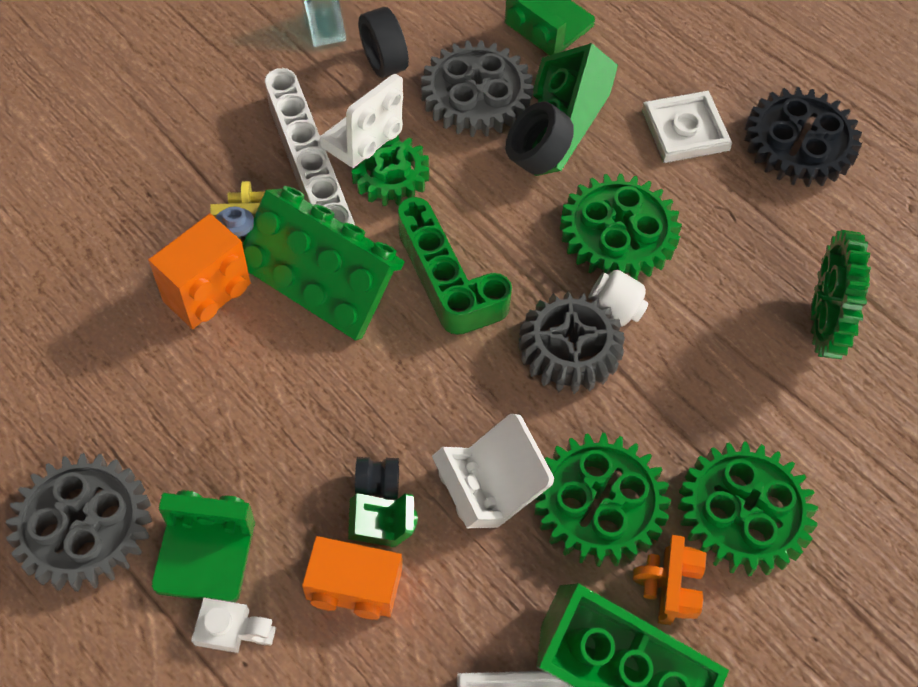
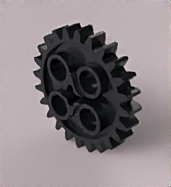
[744,87,862,187]

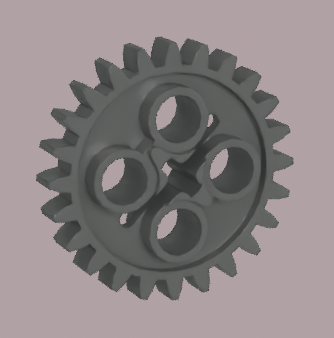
[421,40,533,137]
[6,453,152,592]

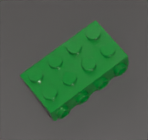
[243,186,405,341]

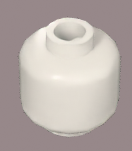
[588,270,648,327]

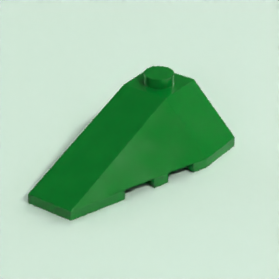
[532,43,618,176]
[536,583,729,687]

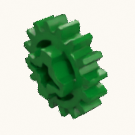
[351,136,429,206]

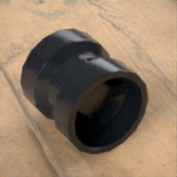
[355,457,399,499]

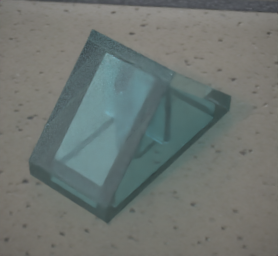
[302,0,347,47]

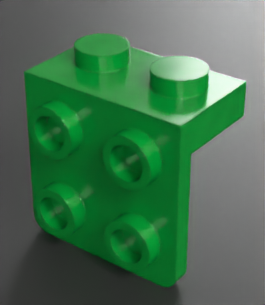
[504,0,595,55]
[152,490,255,603]

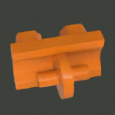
[633,535,706,625]

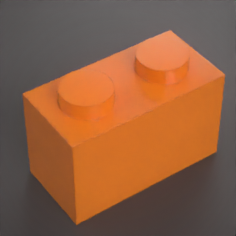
[302,536,402,620]

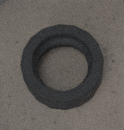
[358,6,409,78]
[505,101,574,175]

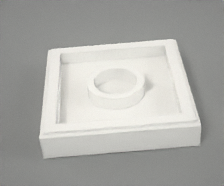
[642,91,732,163]

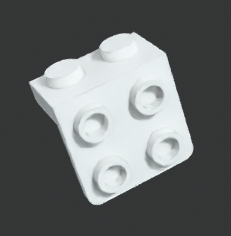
[320,74,403,168]
[432,414,554,528]

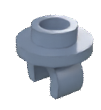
[215,206,254,239]

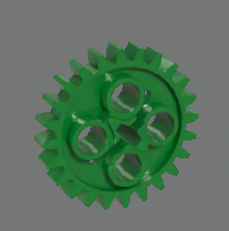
[559,173,682,280]
[811,230,871,360]
[534,433,671,567]
[677,442,818,576]

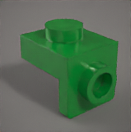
[348,493,418,547]

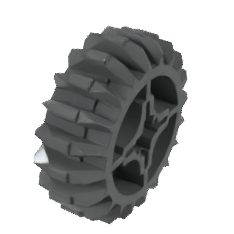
[518,291,625,394]

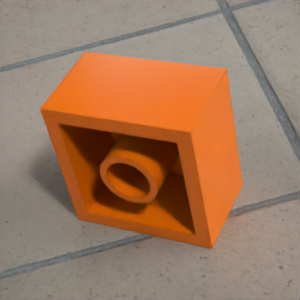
[148,213,251,330]

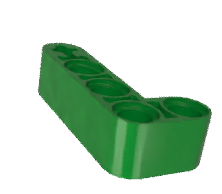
[398,197,512,335]

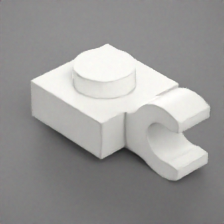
[191,598,276,653]

